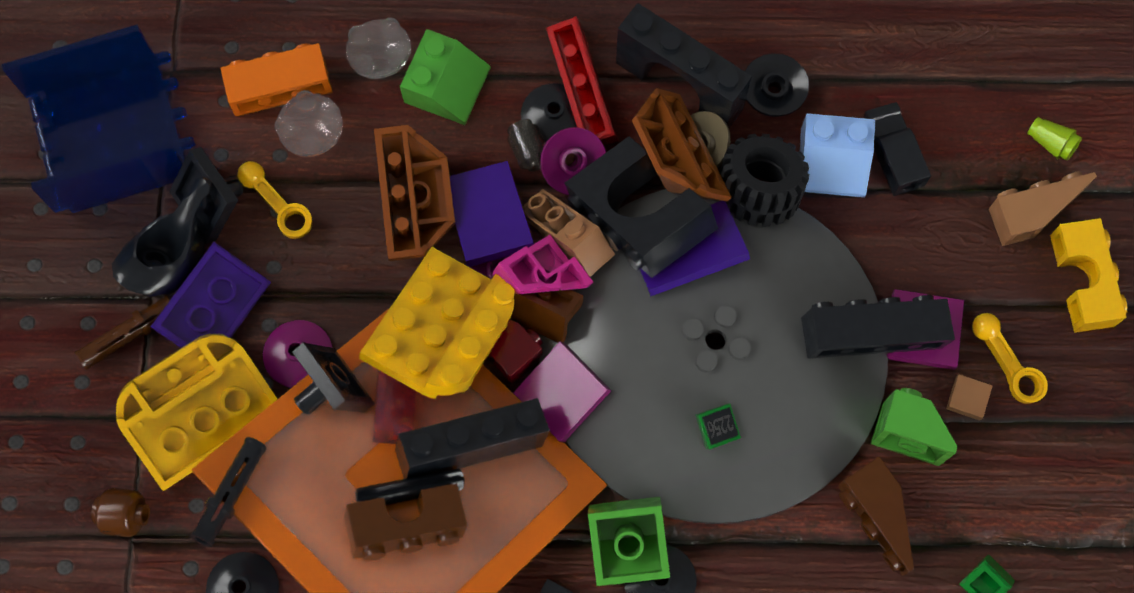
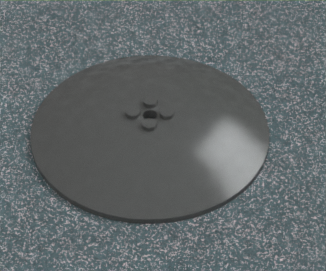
[539,189,888,524]

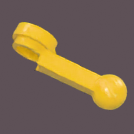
[237,161,313,239]
[972,313,1048,404]

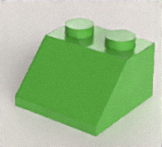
[400,29,491,125]
[871,388,958,466]
[588,496,670,586]

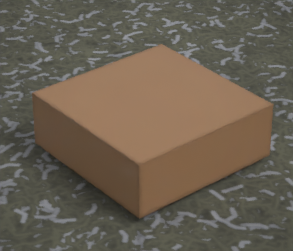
[946,374,992,421]

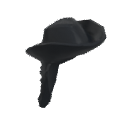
[112,177,212,297]

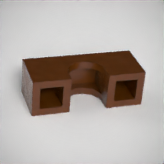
[344,483,468,561]

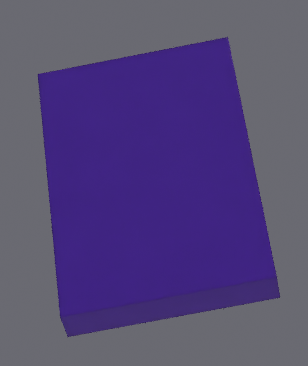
[450,161,534,267]
[639,201,750,297]
[151,242,271,348]

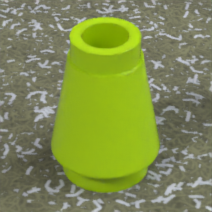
[1027,117,1082,161]

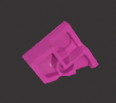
[492,235,593,294]

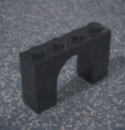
[616,3,752,128]
[564,136,718,278]

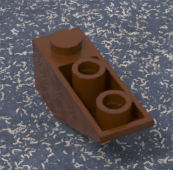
[838,457,914,576]

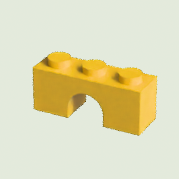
[1050,218,1128,333]

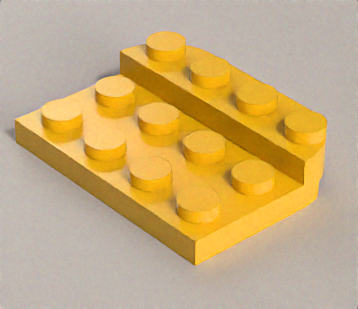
[359,247,515,399]
[116,333,277,491]

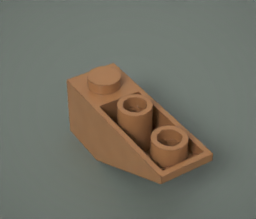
[989,172,1097,246]
[522,189,616,277]

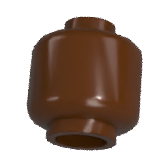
[91,488,150,537]

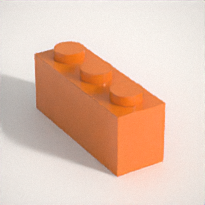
[220,43,333,117]

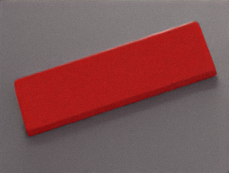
[546,16,619,145]

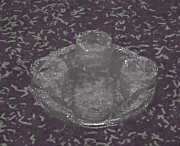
[346,18,411,79]
[275,90,343,157]

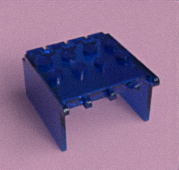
[1,24,196,213]

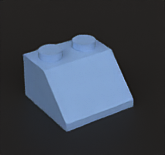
[800,113,875,198]

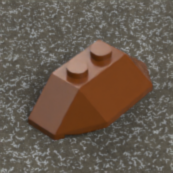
[632,88,732,202]
[374,125,456,261]

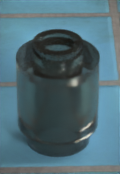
[507,119,546,172]

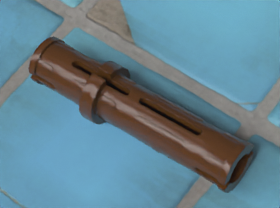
[74,295,170,370]

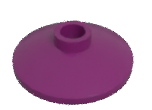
[541,127,606,195]
[263,320,333,388]

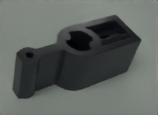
[864,102,931,196]

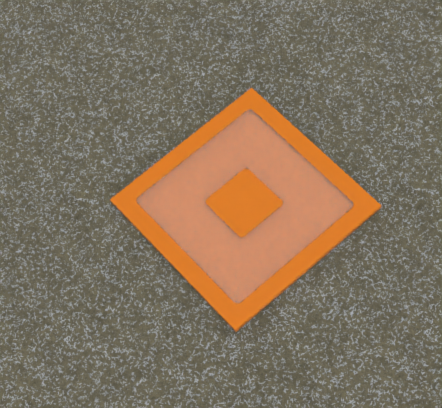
[192,308,608,593]

